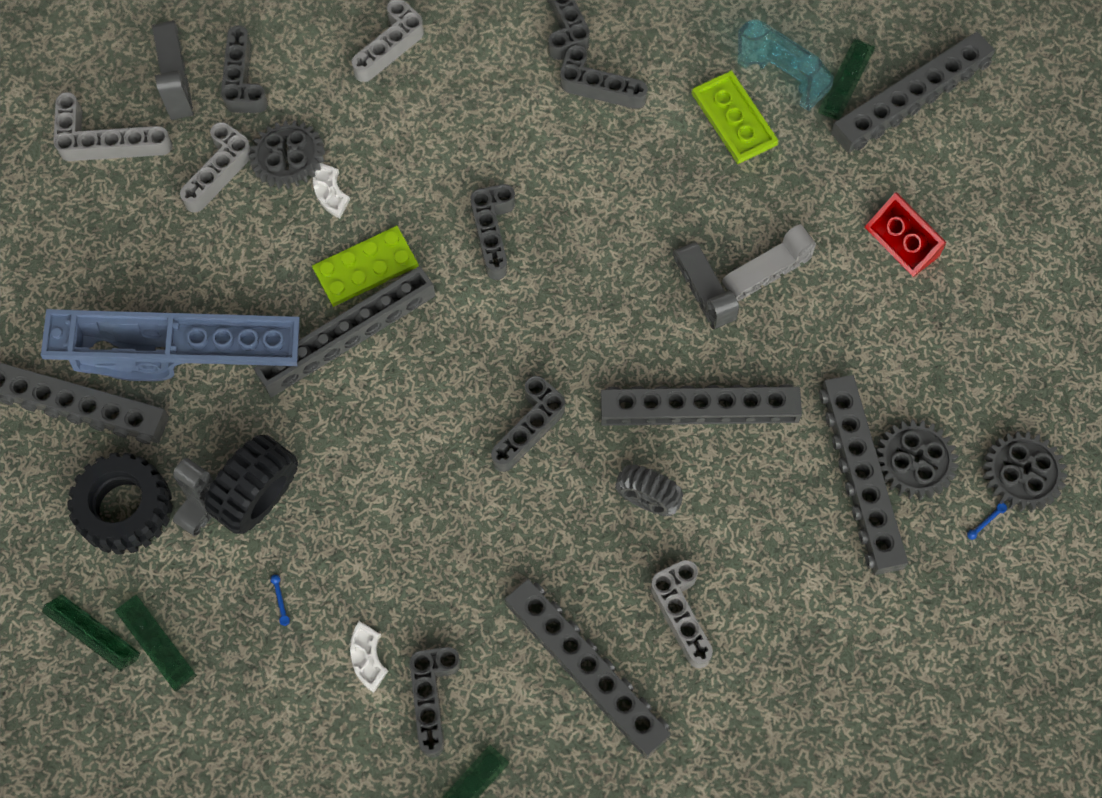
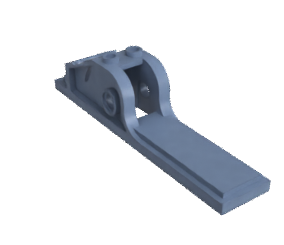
[41,309,300,381]

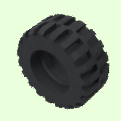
[204,435,298,534]
[67,452,173,554]

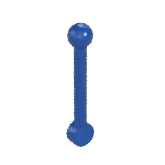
[967,503,1007,540]
[270,574,290,626]

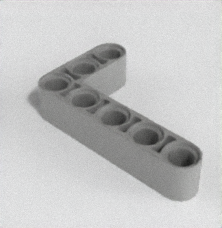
[54,92,173,161]

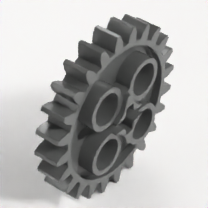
[249,120,325,189]
[876,419,959,500]
[982,431,1067,512]

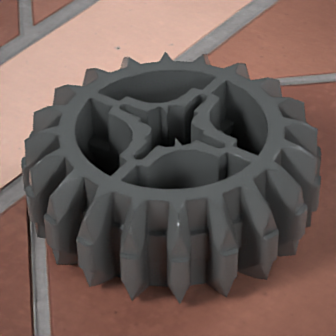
[615,465,684,516]

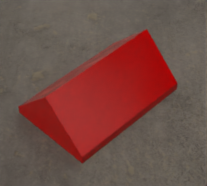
[865,192,947,277]

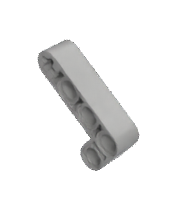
[352,0,424,82]
[180,122,252,212]
[722,224,816,301]
[651,560,713,668]

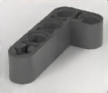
[547,0,590,60]
[221,25,268,113]
[560,45,647,109]
[471,184,515,280]
[673,241,739,330]
[491,376,565,472]
[173,458,214,537]
[410,647,461,758]

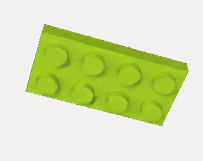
[692,70,779,164]
[312,226,419,307]

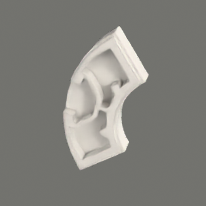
[313,163,350,218]
[350,621,388,693]

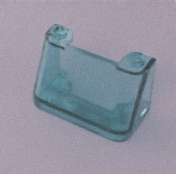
[738,19,834,111]

